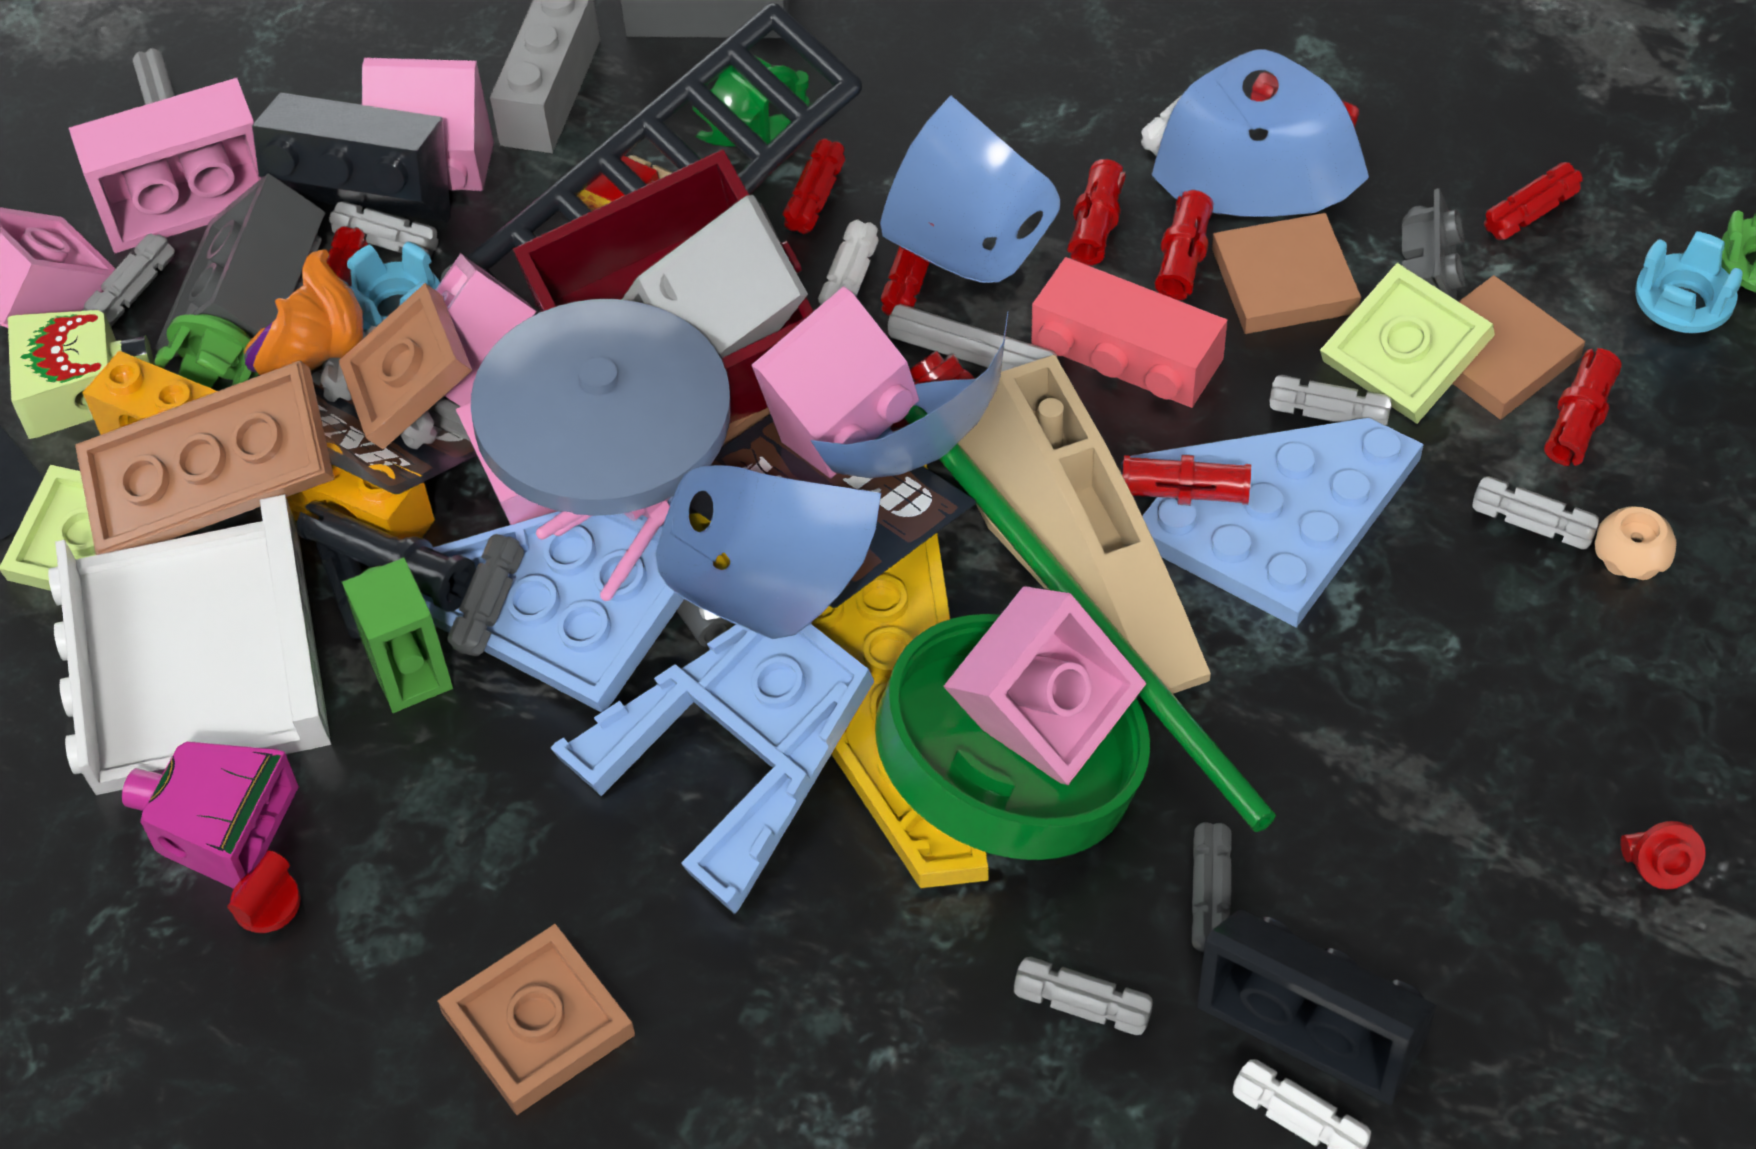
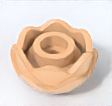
[1595,506,1676,580]

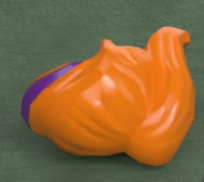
[244,250,363,375]

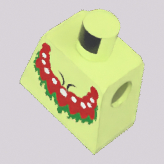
[8,310,154,439]

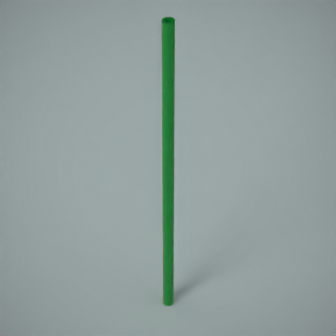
[904,405,1276,832]

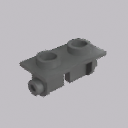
[1402,188,1465,301]

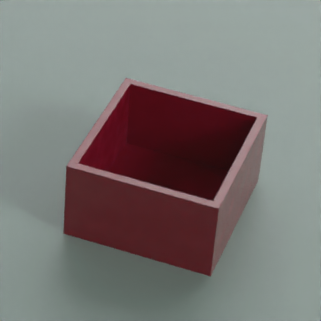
[513,149,814,424]

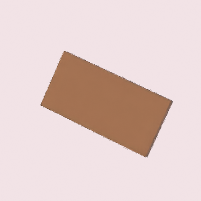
[75,361,334,555]

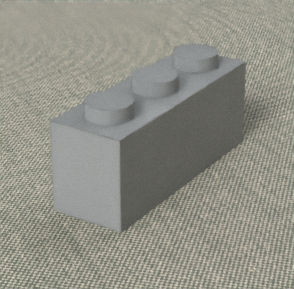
[490,0,600,153]

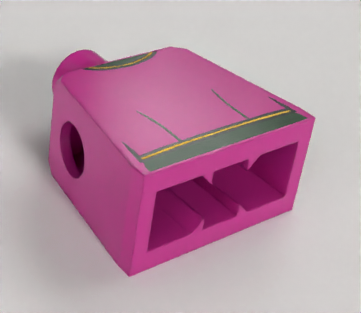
[122,741,299,889]

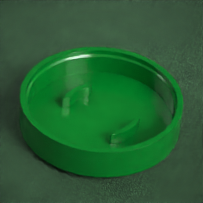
[875,614,1150,860]

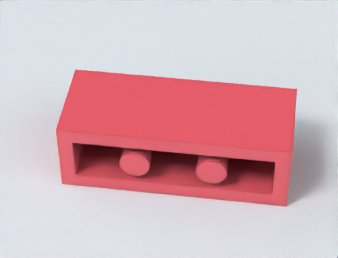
[1032,257,1227,408]

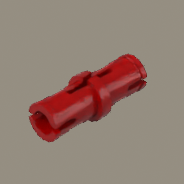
[1067,159,1126,265]
[1155,190,1214,300]
[1544,348,1622,466]
[1122,455,1251,506]

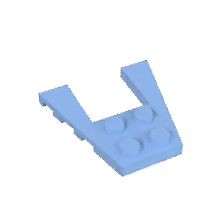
[550,597,874,914]

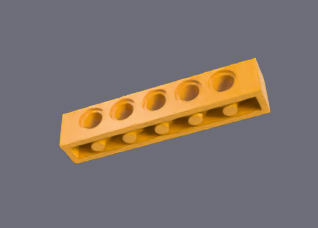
[82,351,435,539]

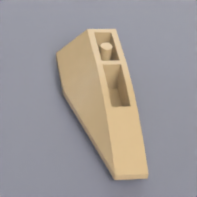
[958,354,1211,694]

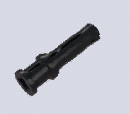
[297,501,476,612]

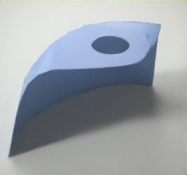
[1152,49,1369,217]
[880,95,1060,283]
[811,312,1008,479]
[655,465,881,639]

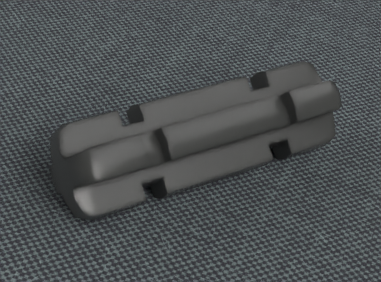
[447,534,524,656]
[1192,822,1232,952]

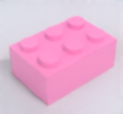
[69,78,261,254]

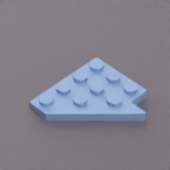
[1121,418,1423,627]
[422,496,684,712]

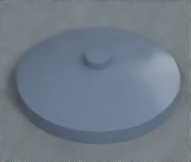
[471,299,731,516]

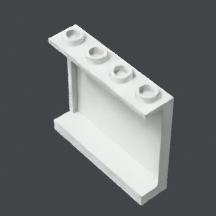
[48,495,331,795]

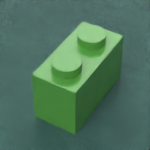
[342,558,453,713]

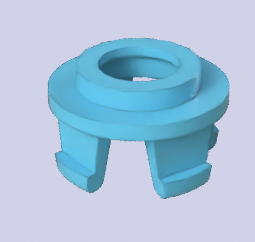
[1635,231,1743,333]
[347,242,440,332]

